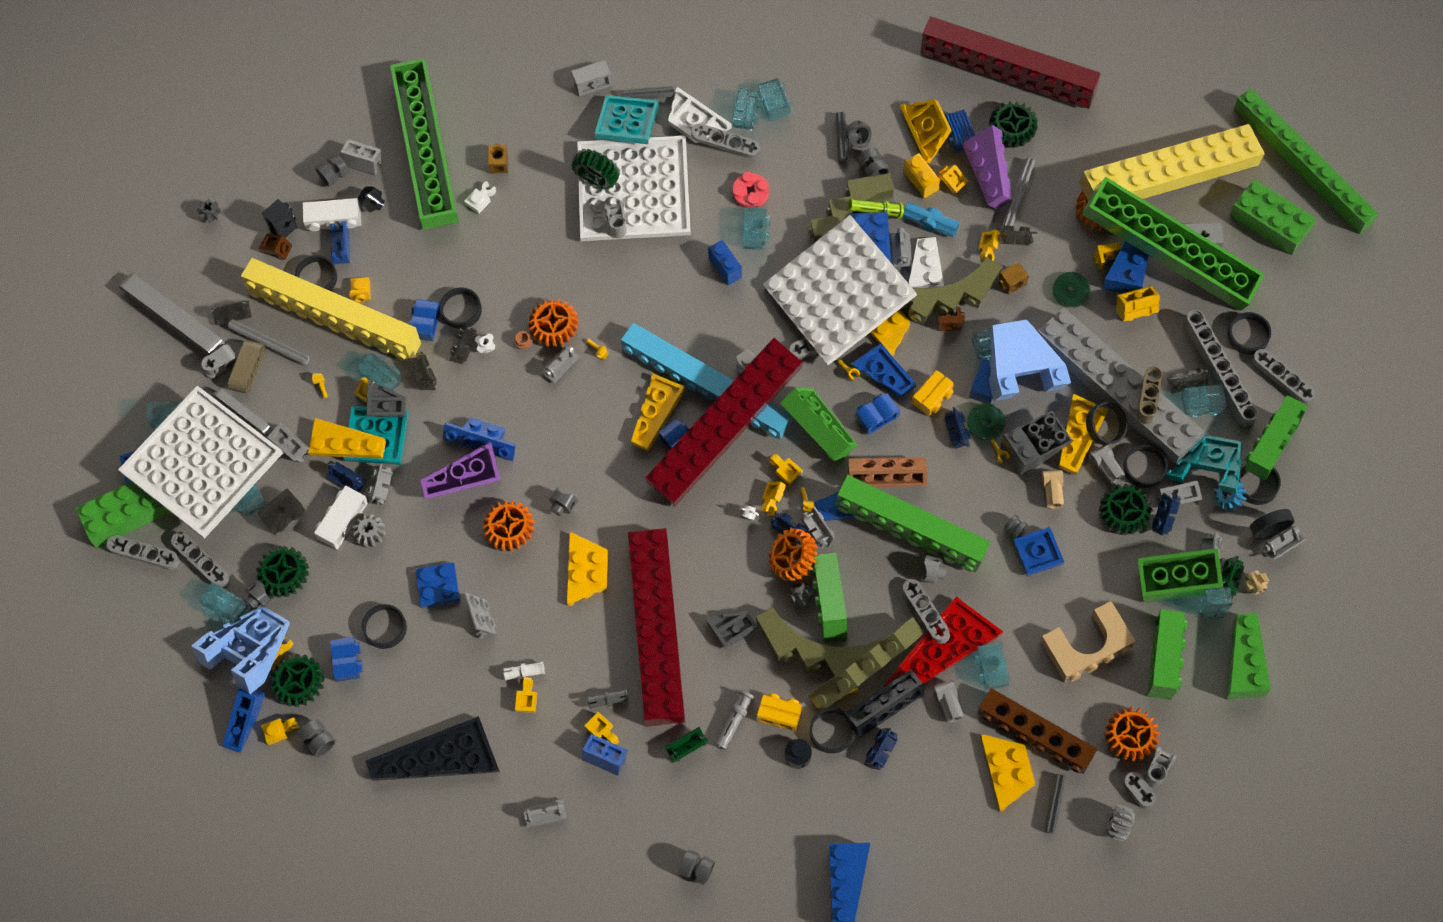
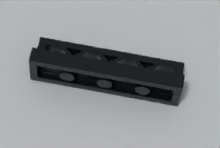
[845,670,925,738]

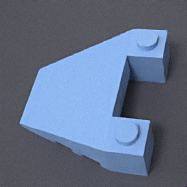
[989,320,1071,401]
[191,606,290,694]

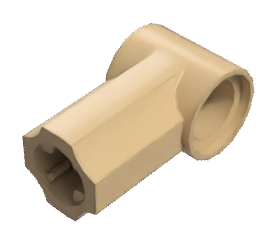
[1042,470,1064,509]

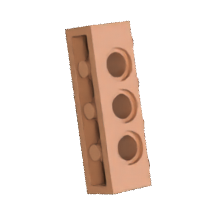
[848,457,927,487]

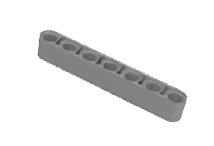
[119,273,226,355]
[1184,310,1258,428]

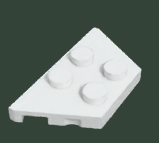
[668,87,732,143]

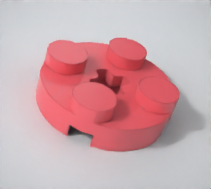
[733,172,769,209]

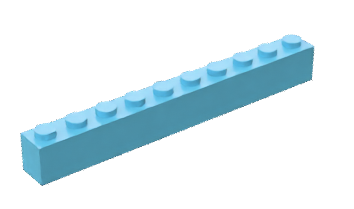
[621,323,792,439]

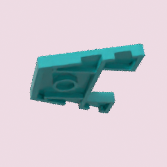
[1166,435,1243,493]

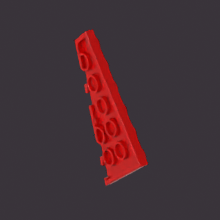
[883,596,1004,687]

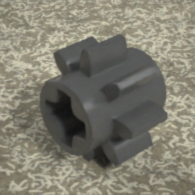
[197,199,221,223]
[788,581,814,606]

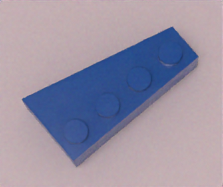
[1102,241,1149,293]
[829,843,870,922]

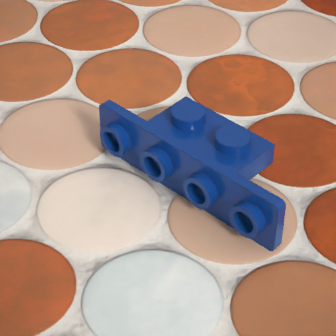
[443,417,516,461]

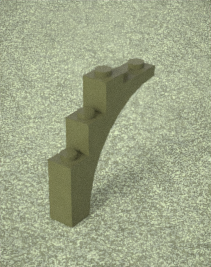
[808,173,894,243]
[903,257,1003,324]
[756,608,882,678]
[808,617,925,711]

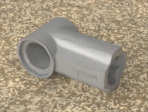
[1088,444,1125,484]
[933,680,964,723]

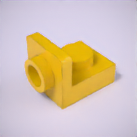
[938,165,968,194]
[1093,243,1121,270]
[349,277,371,303]

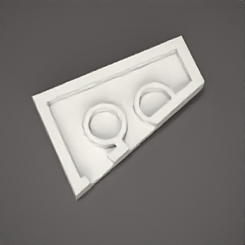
[909,237,944,289]

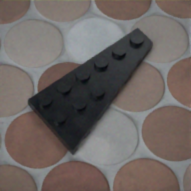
[365,716,500,781]

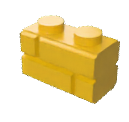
[903,154,940,198]
[1116,286,1160,321]
[911,370,954,416]
[757,693,802,732]

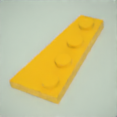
[631,373,686,452]
[1059,394,1108,475]
[308,418,386,459]

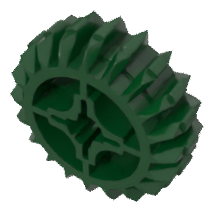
[989,101,1038,148]
[571,149,620,189]
[1099,483,1152,535]
[256,545,309,598]
[270,654,325,707]

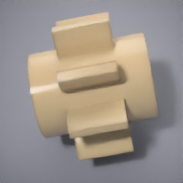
[1243,570,1270,595]

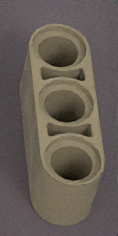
[228,340,265,393]
[1137,366,1162,424]

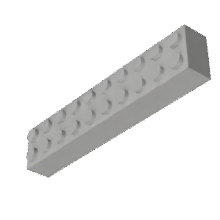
[1038,307,1205,465]

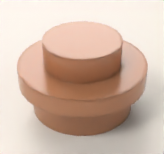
[514,331,533,349]

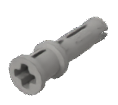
[715,690,755,750]

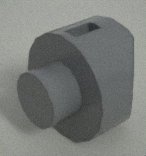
[846,120,872,148]
[549,487,578,516]
[244,579,274,609]

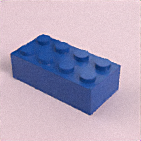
[850,212,892,264]

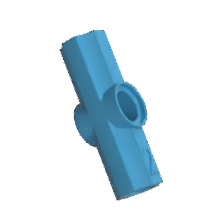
[903,202,960,237]

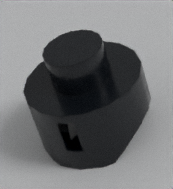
[358,186,385,212]
[785,739,812,769]

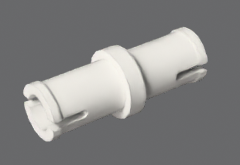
[503,661,545,681]

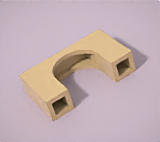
[1040,601,1136,682]

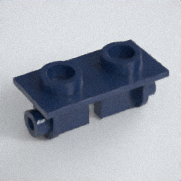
[944,407,970,449]
[326,461,368,492]
[1152,492,1181,536]
[770,512,807,545]
[864,728,898,770]

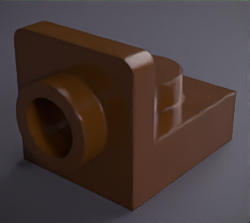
[259,234,292,260]
[937,306,965,331]

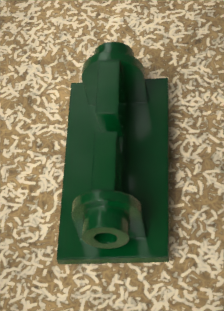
[1216,556,1245,599]
[665,727,709,763]

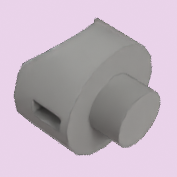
[920,555,947,584]

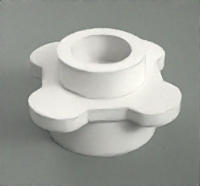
[475,334,495,353]
[739,505,759,520]

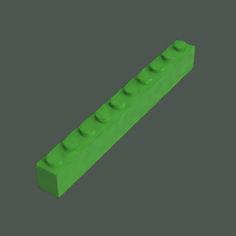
[1234,88,1378,234]

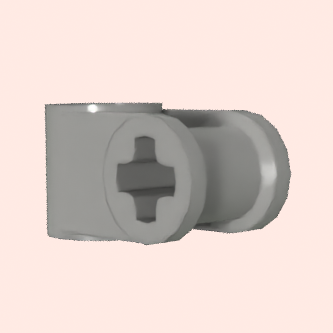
[604,201,627,238]
[201,344,238,379]
[1145,746,1177,788]

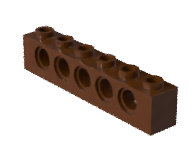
[978,688,1098,774]

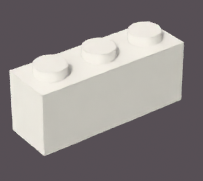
[303,198,361,231]
[314,486,368,550]

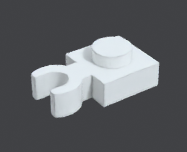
[464,181,496,214]

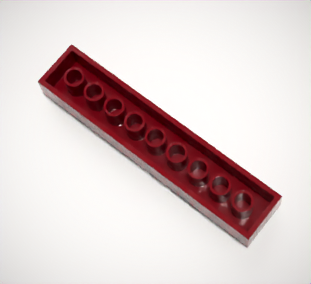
[921,16,1101,109]
[645,338,803,507]
[628,528,686,727]

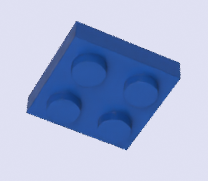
[1013,527,1064,576]
[415,562,460,608]

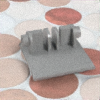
[464,592,496,638]

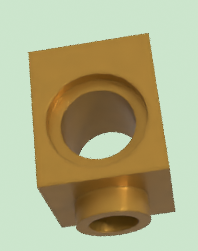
[488,144,508,174]
[998,262,1029,295]

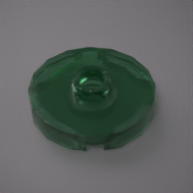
[1053,272,1090,308]
[967,403,1005,440]

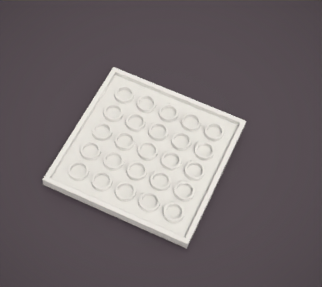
[577,136,691,241]
[763,215,917,365]
[118,386,283,539]

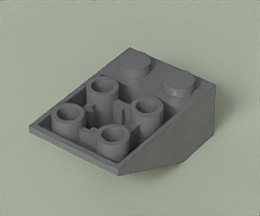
[1000,411,1073,475]

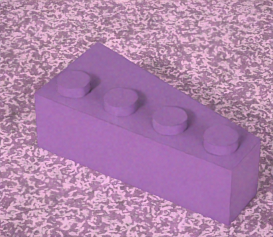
[962,125,1013,210]
[420,441,501,499]

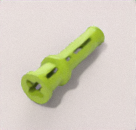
[848,199,904,219]

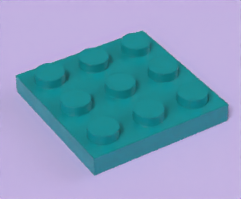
[594,95,659,144]
[343,406,409,465]

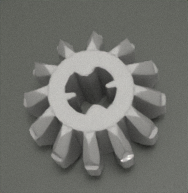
[353,514,386,547]
[1105,805,1135,841]

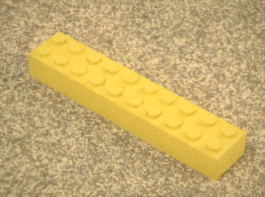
[1079,124,1265,201]
[241,258,421,362]

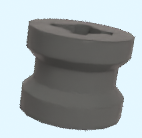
[1003,514,1028,538]

